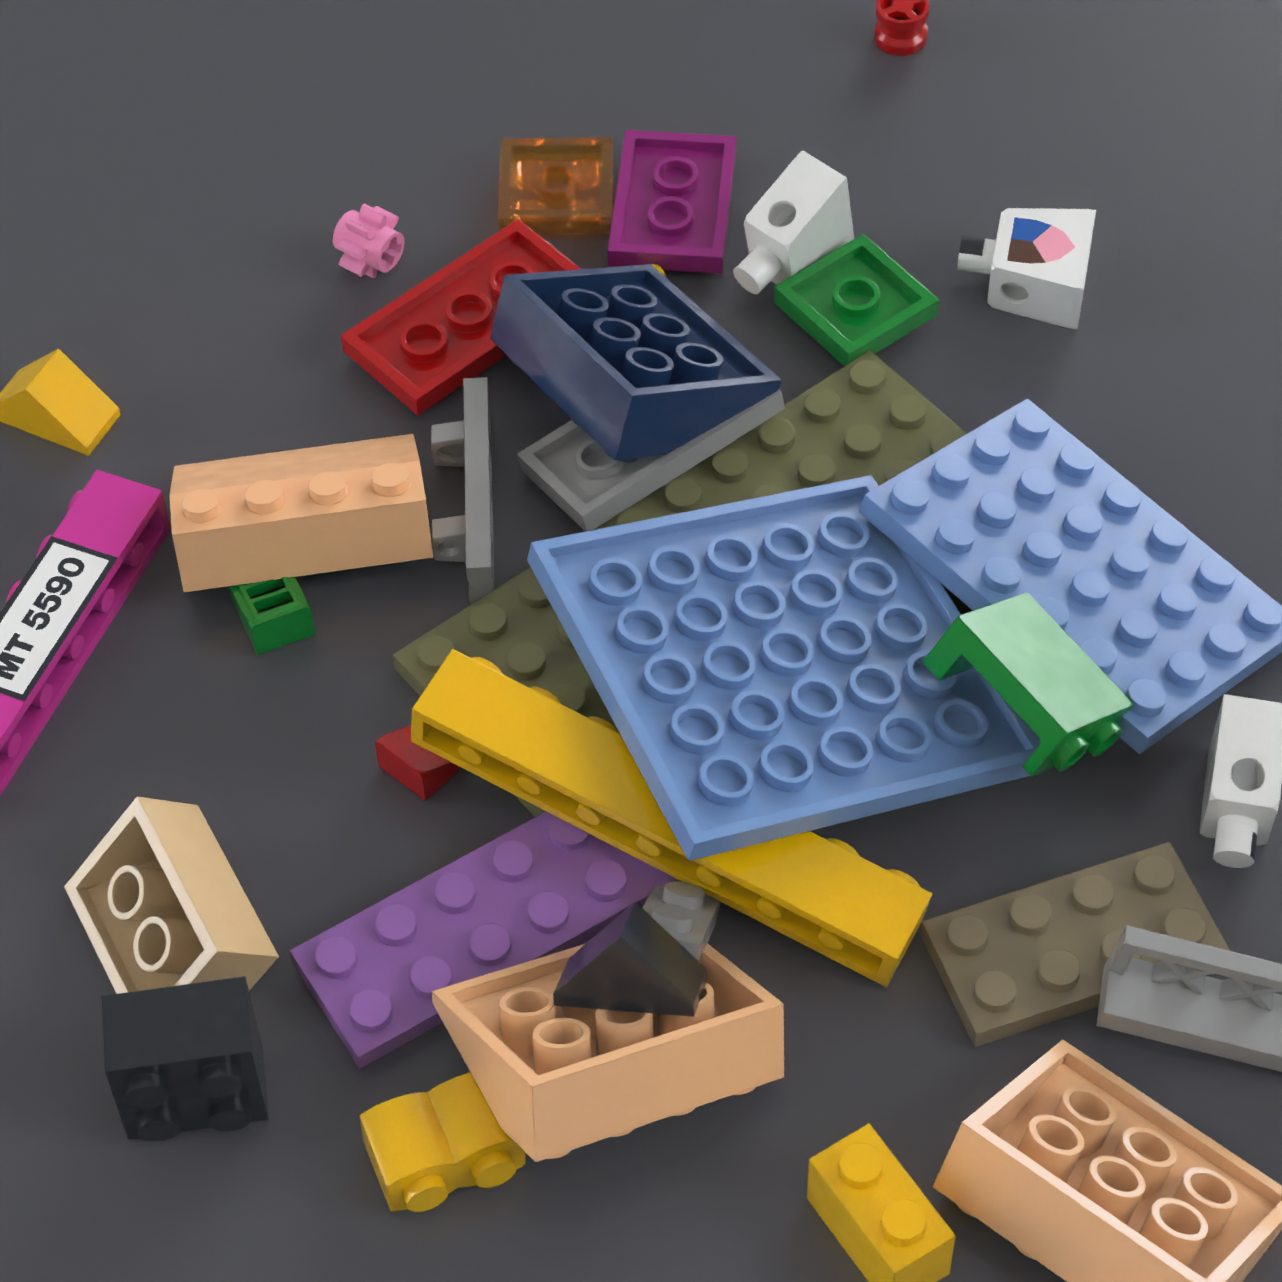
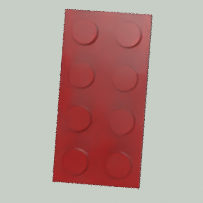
[340,219,581,416]

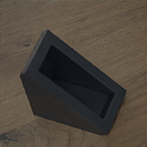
[553,902,707,1017]

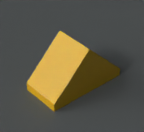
[0,348,121,456]

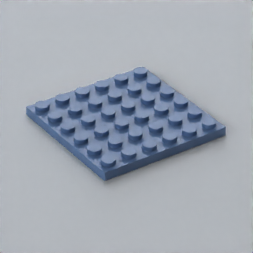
[527,475,1043,861]

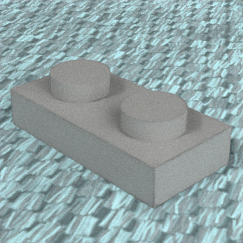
[643,881,720,961]

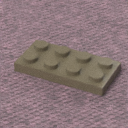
[920,842,1230,1048]

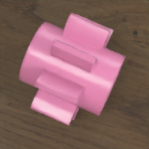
[333,204,405,278]

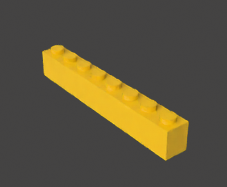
[411,649,933,988]

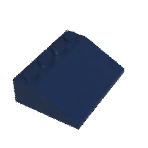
[490,264,782,462]

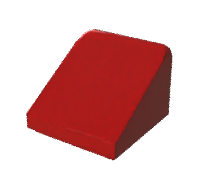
[375,725,461,801]

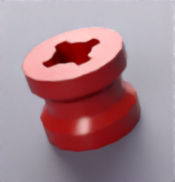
[874,0,930,56]

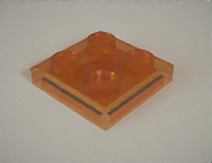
[498,137,614,234]

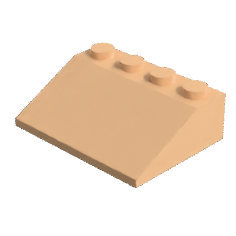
[169,433,433,592]
[432,943,784,1162]
[933,1039,1282,1282]

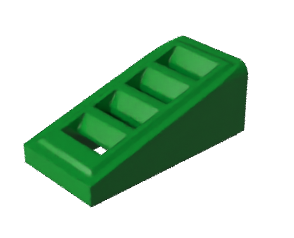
[226,577,316,655]

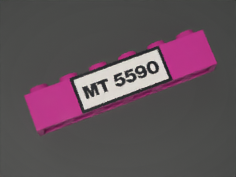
[0,469,171,796]

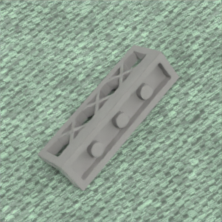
[1096,925,1282,1072]

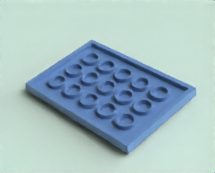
[859,398,1282,754]

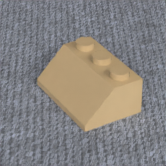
[64,797,279,994]

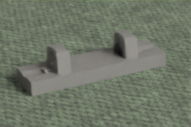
[431,377,495,605]

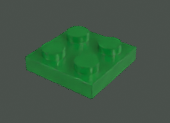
[774,234,939,366]

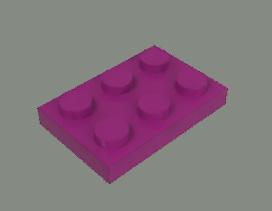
[608,130,737,274]

